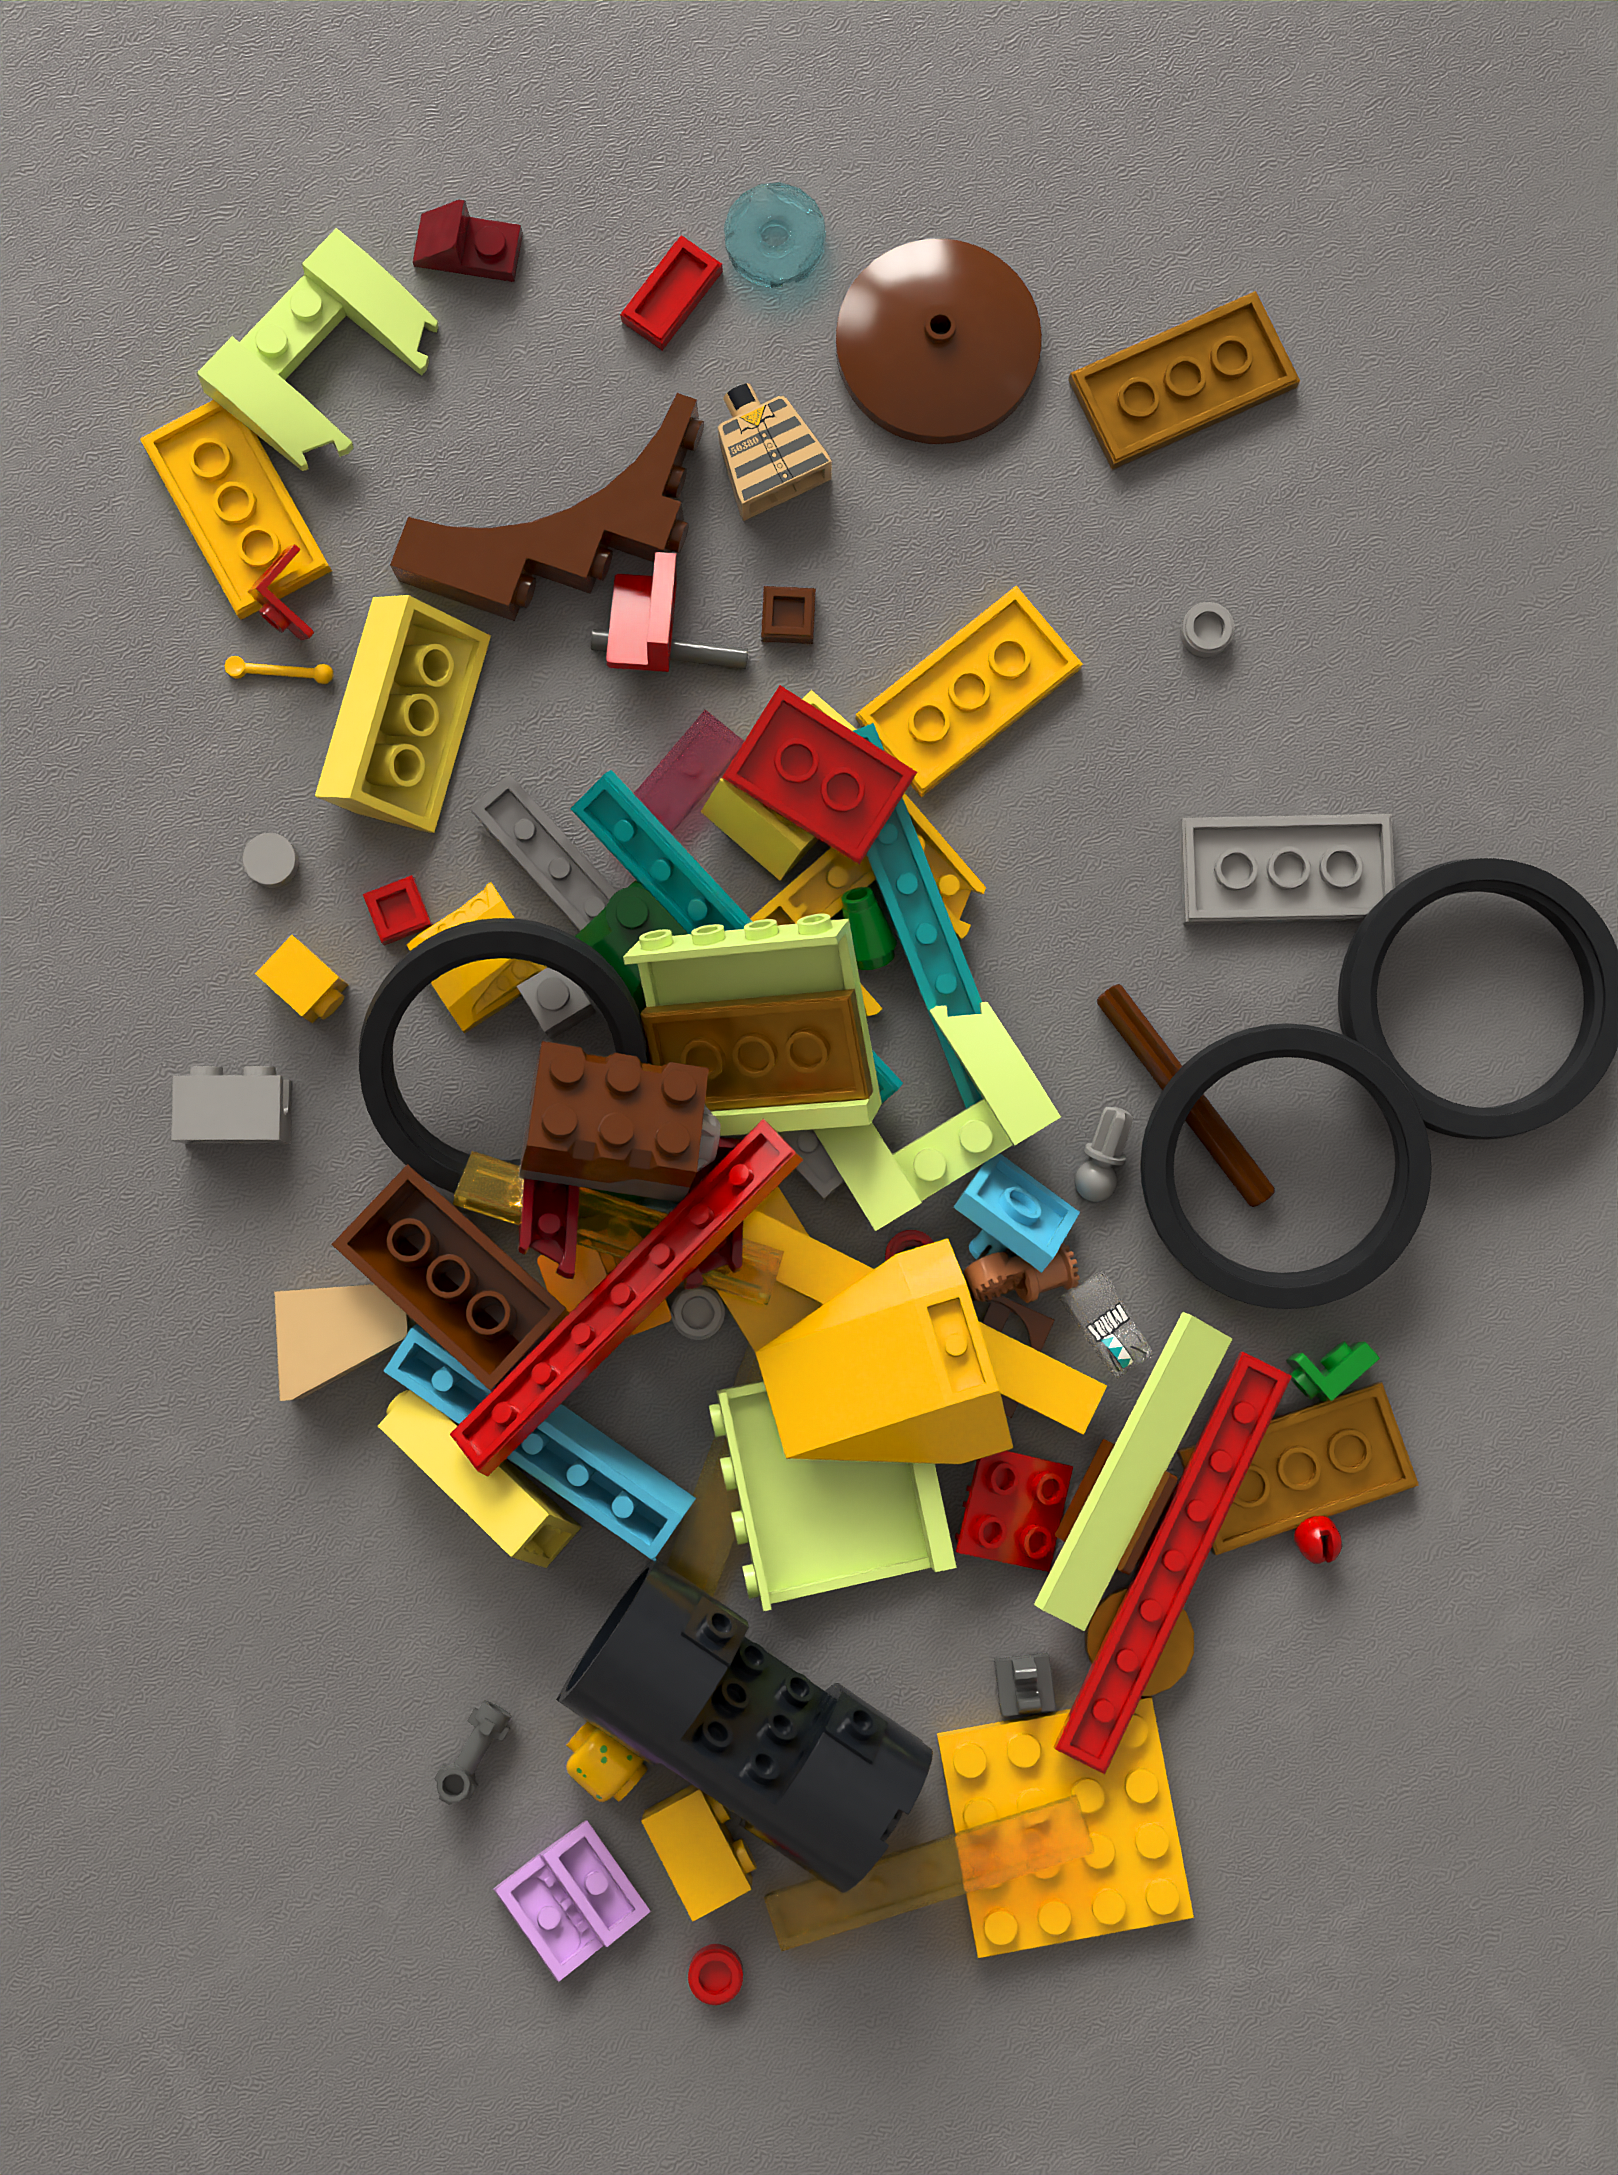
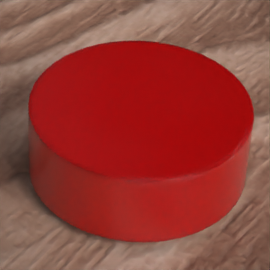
[688,1944,743,2005]

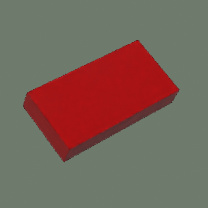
[620,235,723,351]

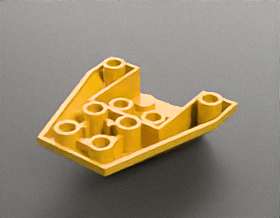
[755,1239,1013,1465]

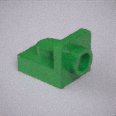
[1286,1341,1380,1401]

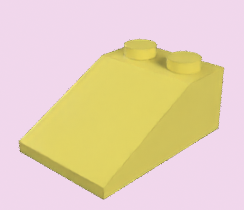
[701,690,857,881]

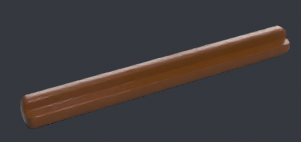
[1097,984,1275,1207]

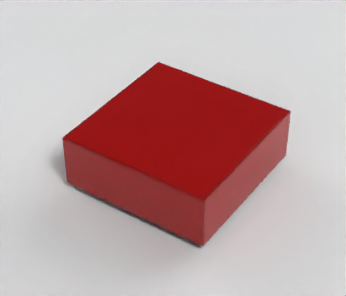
[363,875,433,946]

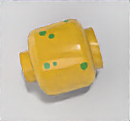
[566,1721,648,1802]

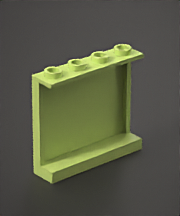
[623,914,882,1136]
[709,1380,957,1611]

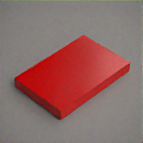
[722,685,917,865]

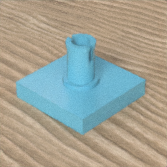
[953,1153,1080,1273]

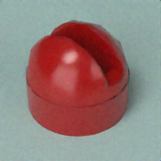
[1294,1516,1343,1564]

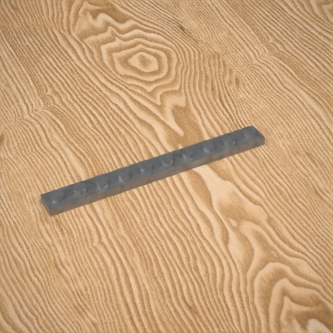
[470,774,845,1200]

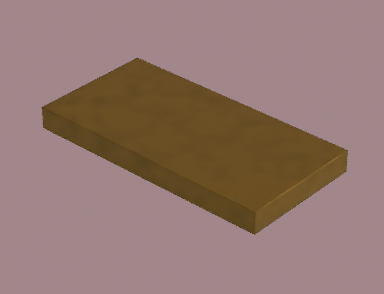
[1068,291,1300,470]
[640,989,873,1111]
[1177,1382,1419,1555]

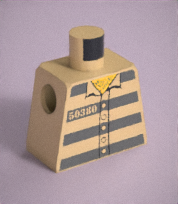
[718,383,832,521]

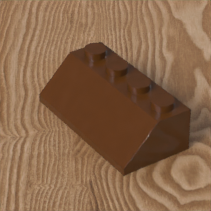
[331,1164,569,1392]

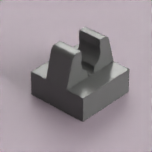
[994,1652,1056,1717]

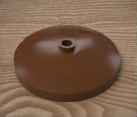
[836,239,1042,444]

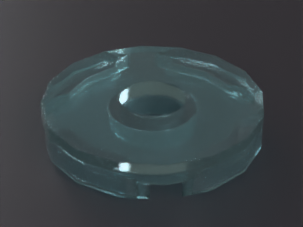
[724,182,826,288]

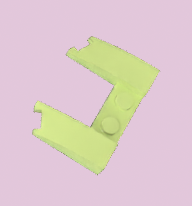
[197,228,438,471]
[813,1002,1061,1231]

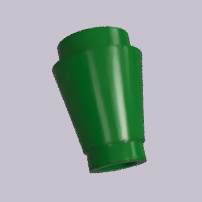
[841,887,897,970]

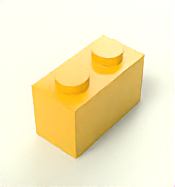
[641,1784,757,1922]

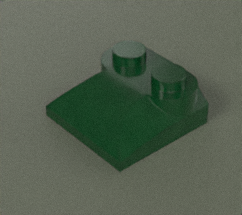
[575,880,688,1014]

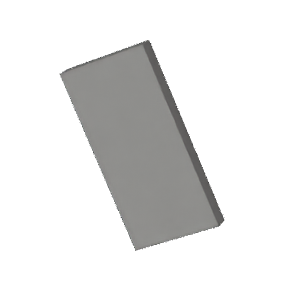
[1179,814,1395,925]

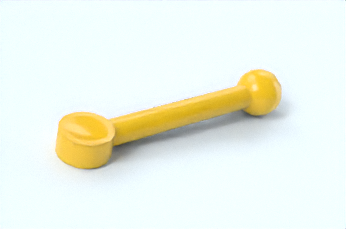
[224,656,334,684]

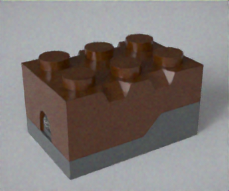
[518,1041,721,1202]

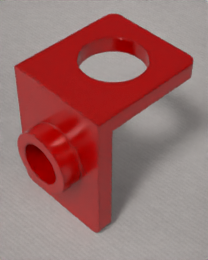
[247,544,315,641]

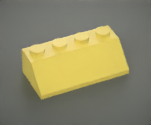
[315,595,491,833]

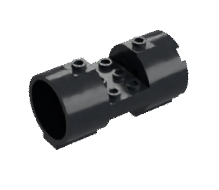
[556,1558,933,1893]

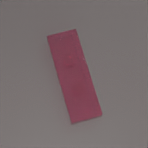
[634,710,744,834]

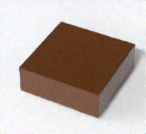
[761,586,816,644]

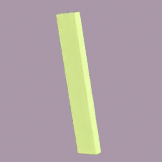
[1034,1312,1232,1631]

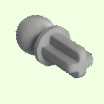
[1075,1107,1133,1202]

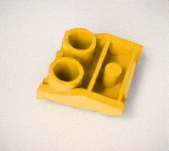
[406,882,547,1033]

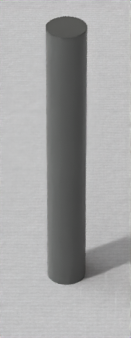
[591,629,748,669]

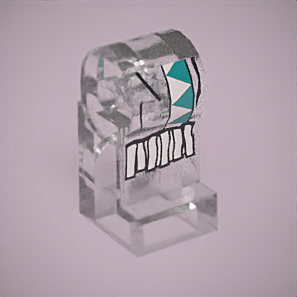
[1058,1271,1153,1379]

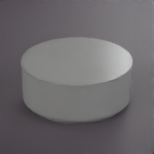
[1180,602,1235,658]
[243,833,299,888]
[671,1286,725,1340]

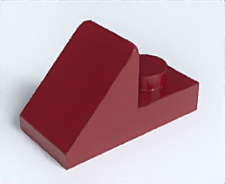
[413,199,523,282]

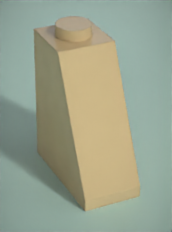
[274,1284,417,1401]

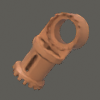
[964,1243,1080,1303]

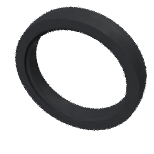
[1338,858,1618,1140]
[359,918,649,1202]
[1140,1023,1432,1309]

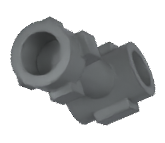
[434,1700,512,1805]

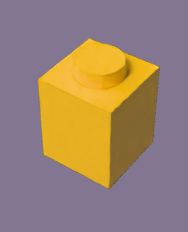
[255,935,348,1023]

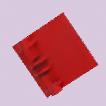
[955,1451,1073,1572]

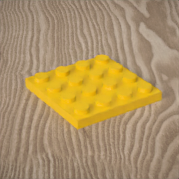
[936,1696,1194,1958]

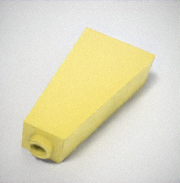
[378,1390,582,1568]

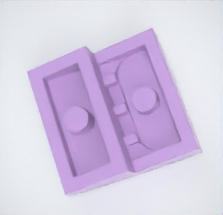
[493,1820,651,1982]

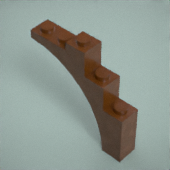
[390,393,704,621]

